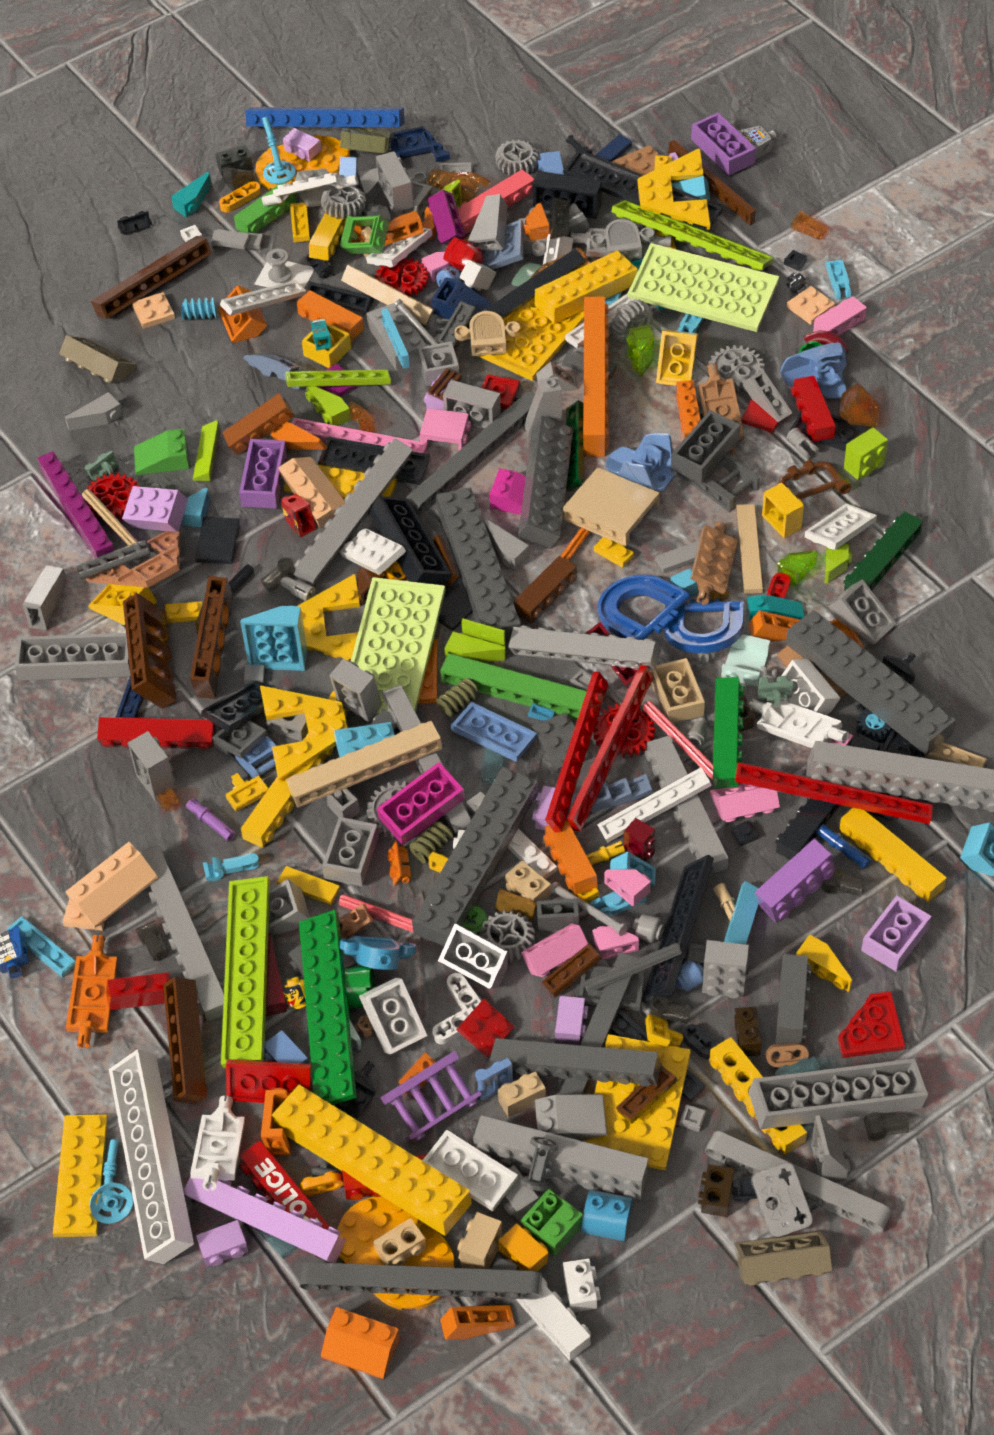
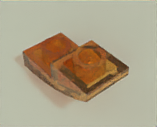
[348,401,376,433]

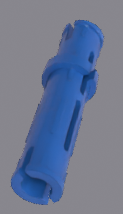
[816,824,871,869]

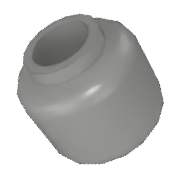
[633,913,664,943]

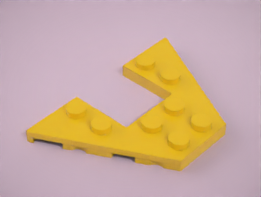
[637,149,710,230]
[297,574,360,661]
[260,686,347,782]

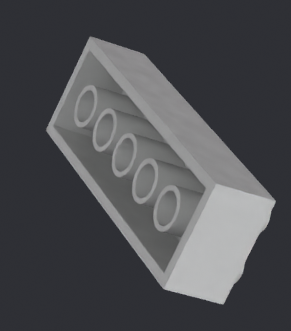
[15,633,130,680]

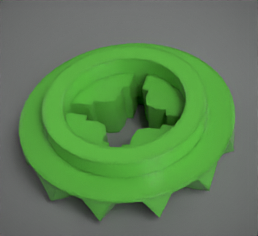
[462,906,487,934]

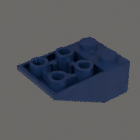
[431,277,492,319]

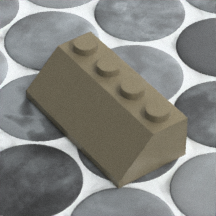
[59,335,138,384]
[734,1230,832,1285]

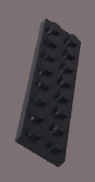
[642,855,714,1005]

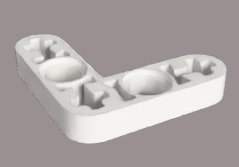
[433,973,481,1044]

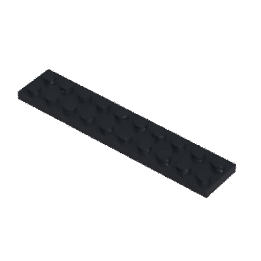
[563,150,723,232]

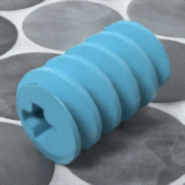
[181,297,217,320]

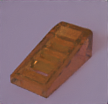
[790,211,829,240]

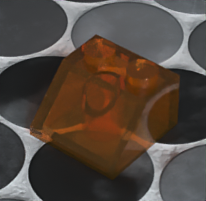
[839,382,881,427]

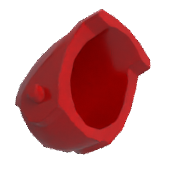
[443,237,483,271]

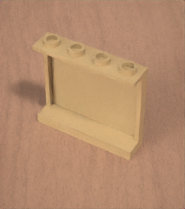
[563,467,659,546]

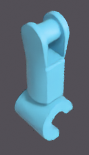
[203,853,259,882]

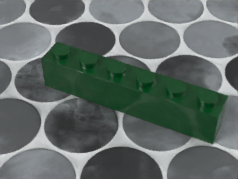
[843,511,923,591]

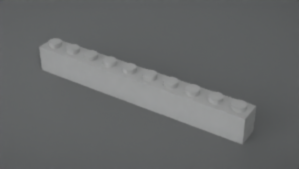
[294,438,413,586]
[140,845,224,1022]

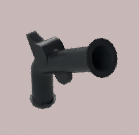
[566,135,593,154]

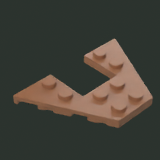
[85,528,181,588]

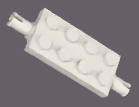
[262,172,359,206]
[749,699,849,748]
[191,1096,245,1191]

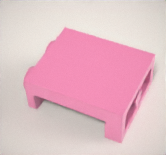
[420,408,472,450]

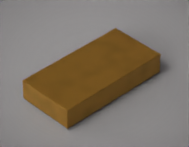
[495,889,537,923]

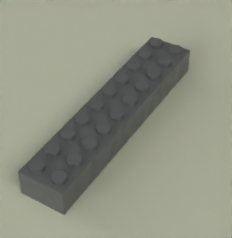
[436,487,520,640]
[786,610,956,755]
[412,767,538,946]

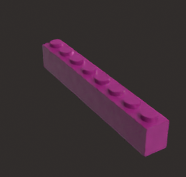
[37,451,114,565]

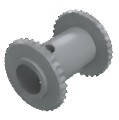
[266,249,291,283]

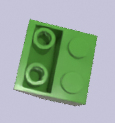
[521,1189,583,1257]

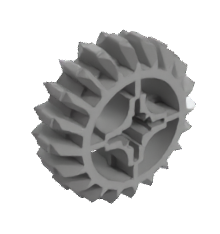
[495,139,539,176]
[321,186,366,219]
[610,299,653,344]
[480,910,535,963]

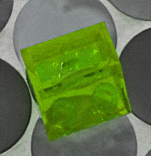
[626,324,654,377]

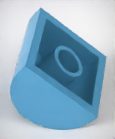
[582,1189,633,1241]

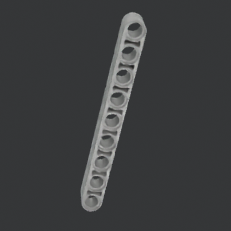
[382,685,471,834]
[705,1131,892,1233]

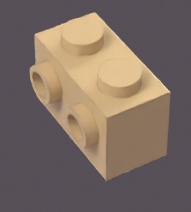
[505,861,551,903]
[498,1071,546,1118]

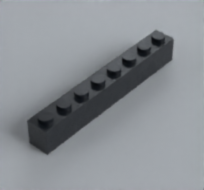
[775,734,880,860]

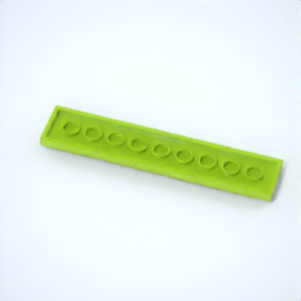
[611,200,774,271]
[221,876,270,1068]

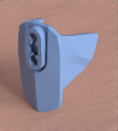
[780,343,847,398]
[606,433,674,492]

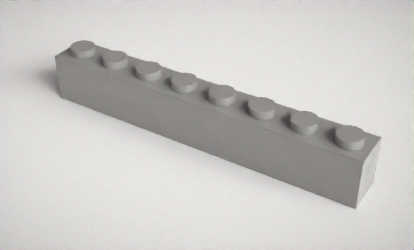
[508,626,660,670]
[645,736,728,874]

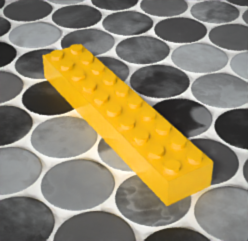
[272,1085,472,1236]

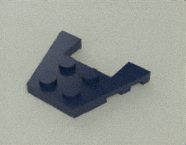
[390,126,450,166]

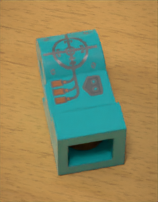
[310,319,332,351]

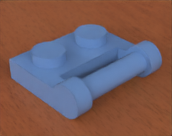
[235,736,276,779]
[475,1058,513,1100]

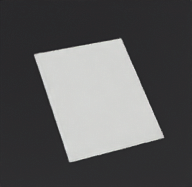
[255,261,314,288]

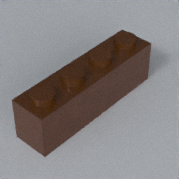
[513,556,577,623]

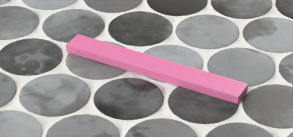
[292,418,428,454]

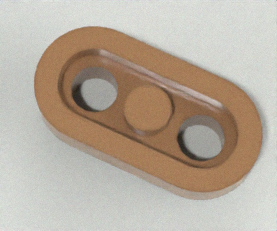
[766,1042,809,1067]

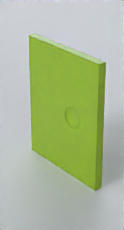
[462,619,506,647]

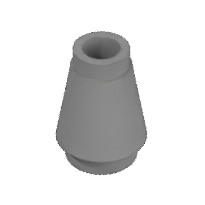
[686,720,706,748]

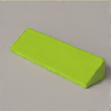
[193,421,220,481]

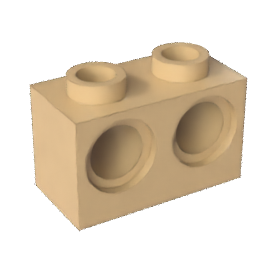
[373,1218,426,1266]

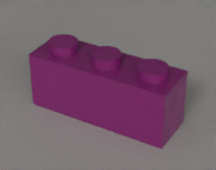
[428,190,466,245]

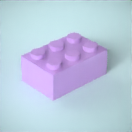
[122,486,188,532]
[861,895,931,971]

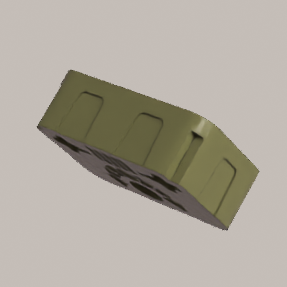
[340,127,392,153]

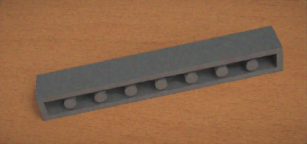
[490,1038,662,1086]

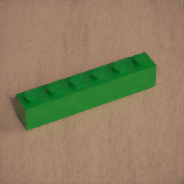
[713,677,744,788]

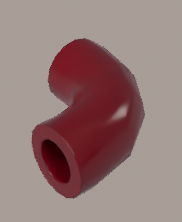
[804,330,849,357]

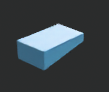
[528,703,555,721]

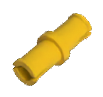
[586,841,625,865]

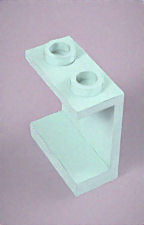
[721,634,770,687]

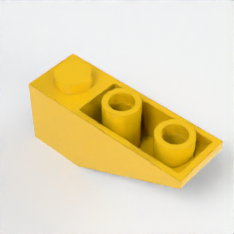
[796,934,852,992]

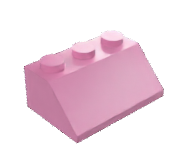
[710,783,780,822]

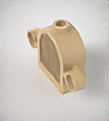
[455,311,520,356]

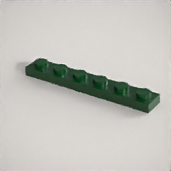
[566,400,584,491]

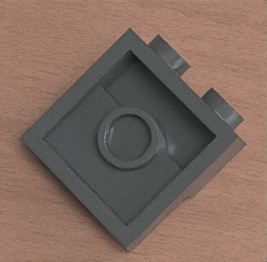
[212,721,268,758]

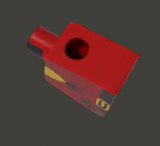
[281,494,316,538]

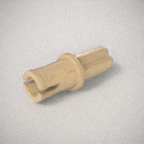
[713,883,735,921]

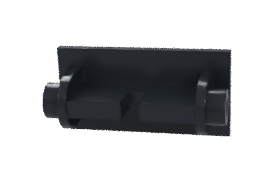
[117,211,152,235]
[307,254,334,279]
[732,1178,773,1202]

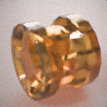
[156,787,179,812]

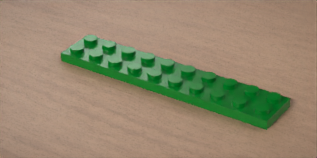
[299,910,357,1105]

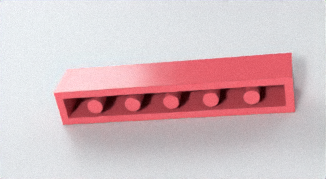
[457,170,534,234]

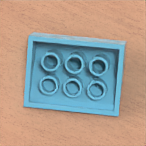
[240,606,307,671]

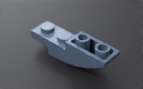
[243,353,306,390]

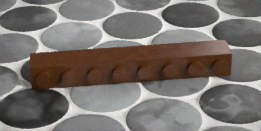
[91,236,212,319]

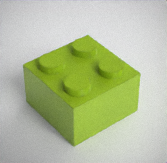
[844,427,888,480]

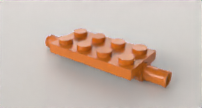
[66,935,118,1049]

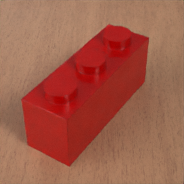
[106,972,171,1010]

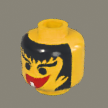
[283,977,306,1009]

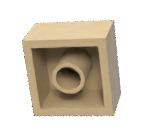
[457,1212,503,1269]

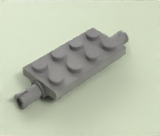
[571,228,671,258]

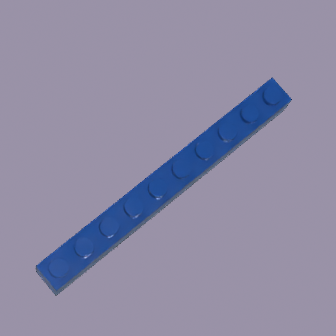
[245,107,405,127]

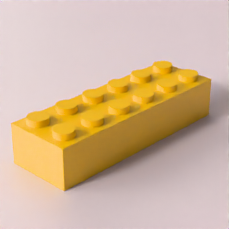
[535,250,638,324]

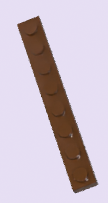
[668,140,756,225]

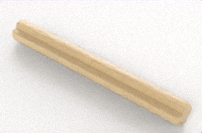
[82,489,144,552]

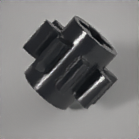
[786,272,807,294]

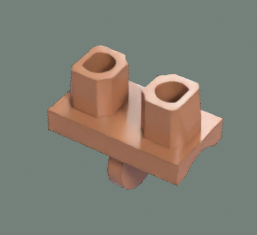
[339,904,374,939]

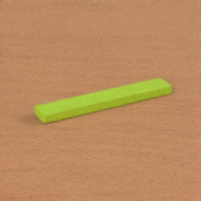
[285,370,391,387]

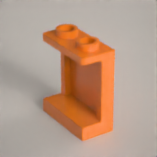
[261,1088,291,1156]

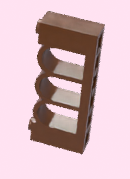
[190,576,233,699]
[123,593,177,709]

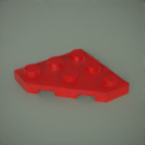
[838,991,905,1058]

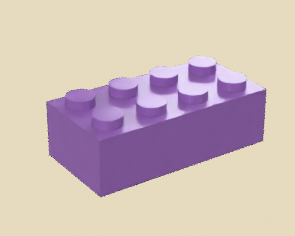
[691,112,756,176]
[239,439,287,509]
[755,838,835,923]

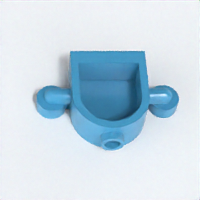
[340,936,416,970]

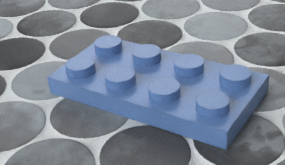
[451,702,537,762]

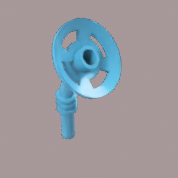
[262,117,296,184]
[90,1139,133,1224]

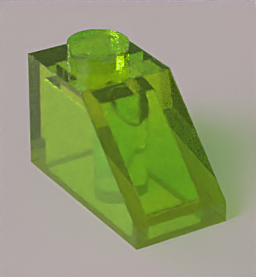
[777,550,818,587]

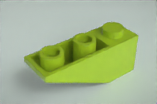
[305,386,351,426]
[445,632,506,663]

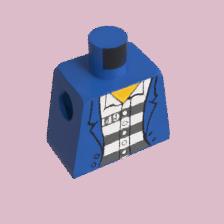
[0,926,29,978]

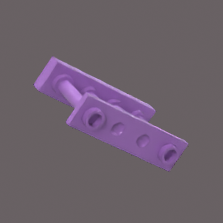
[380,1051,482,1142]

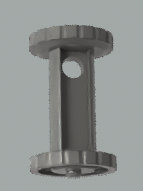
[520,1136,559,1191]

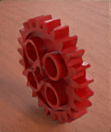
[374,258,429,297]
[83,473,140,521]
[593,703,655,759]

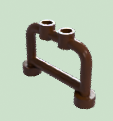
[778,460,852,501]

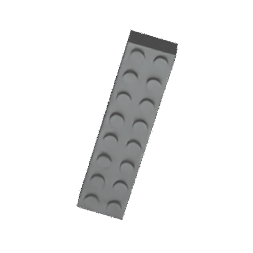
[749,1058,928,1129]
[473,1115,648,1201]

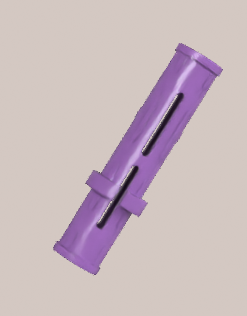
[186,798,236,842]

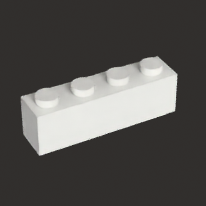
[516,1277,591,1361]

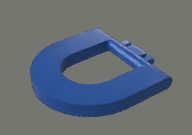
[597,575,690,640]
[664,599,744,653]

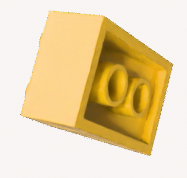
[656,330,698,386]
[88,584,157,625]

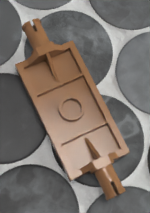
[698,363,745,455]
[690,521,738,605]

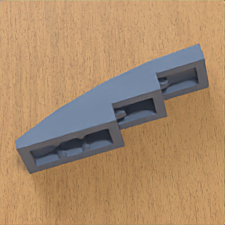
[571,774,654,812]

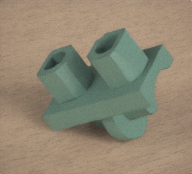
[85,451,119,482]
[756,676,794,706]

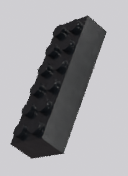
[369,496,452,586]

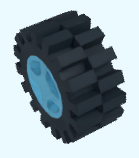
[856,710,892,743]

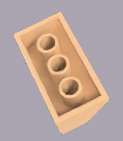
[278,457,346,529]
[66,842,158,928]

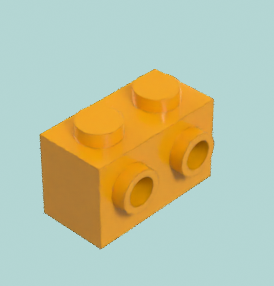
[498,1224,548,1272]

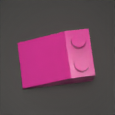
[489,468,526,515]

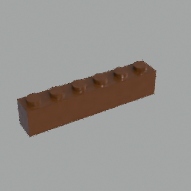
[163,977,207,1104]

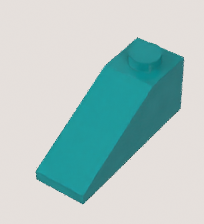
[171,172,212,217]
[746,595,805,622]

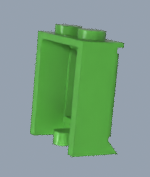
[340,215,389,254]

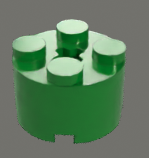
[344,966,376,1009]

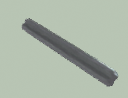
[584,943,682,992]

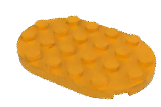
[256,135,350,190]
[337,1196,454,1310]

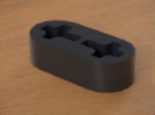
[683,1024,717,1059]

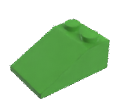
[134,429,189,475]

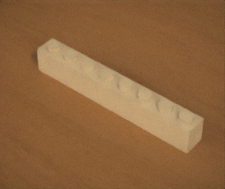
[286,721,442,808]

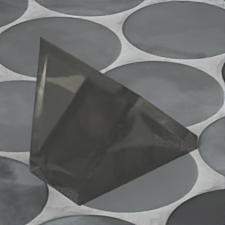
[222,167,255,192]

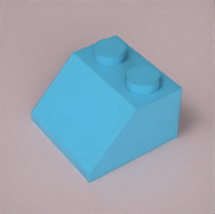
[960,822,994,877]

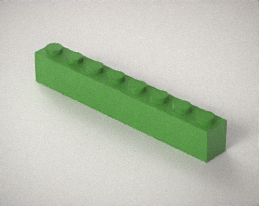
[440,653,587,719]

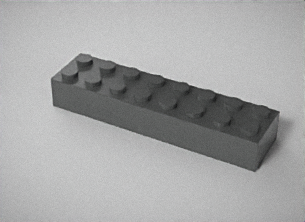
[518,415,573,549]

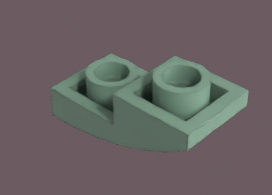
[512,262,543,287]

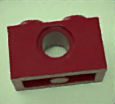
[624,817,656,861]

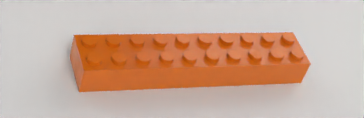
[583,297,609,457]

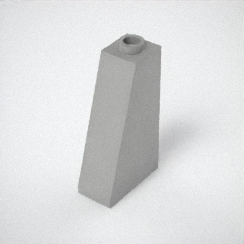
[468,194,508,252]
[524,377,562,439]
[23,565,67,630]

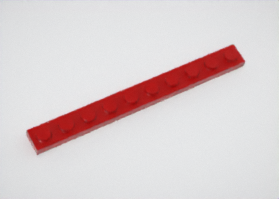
[566,665,654,832]
[545,671,608,832]
[734,762,933,824]

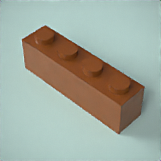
[222,393,295,455]

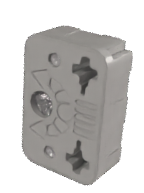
[751,1163,812,1237]

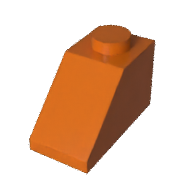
[523,203,550,241]

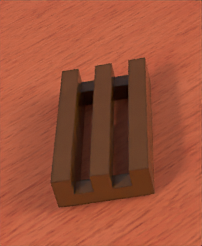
[428,368,462,401]

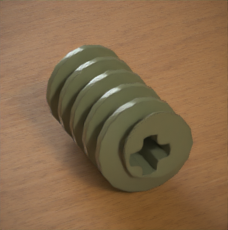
[436,678,478,718]
[409,821,453,864]

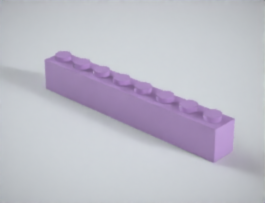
[183,1176,346,1263]

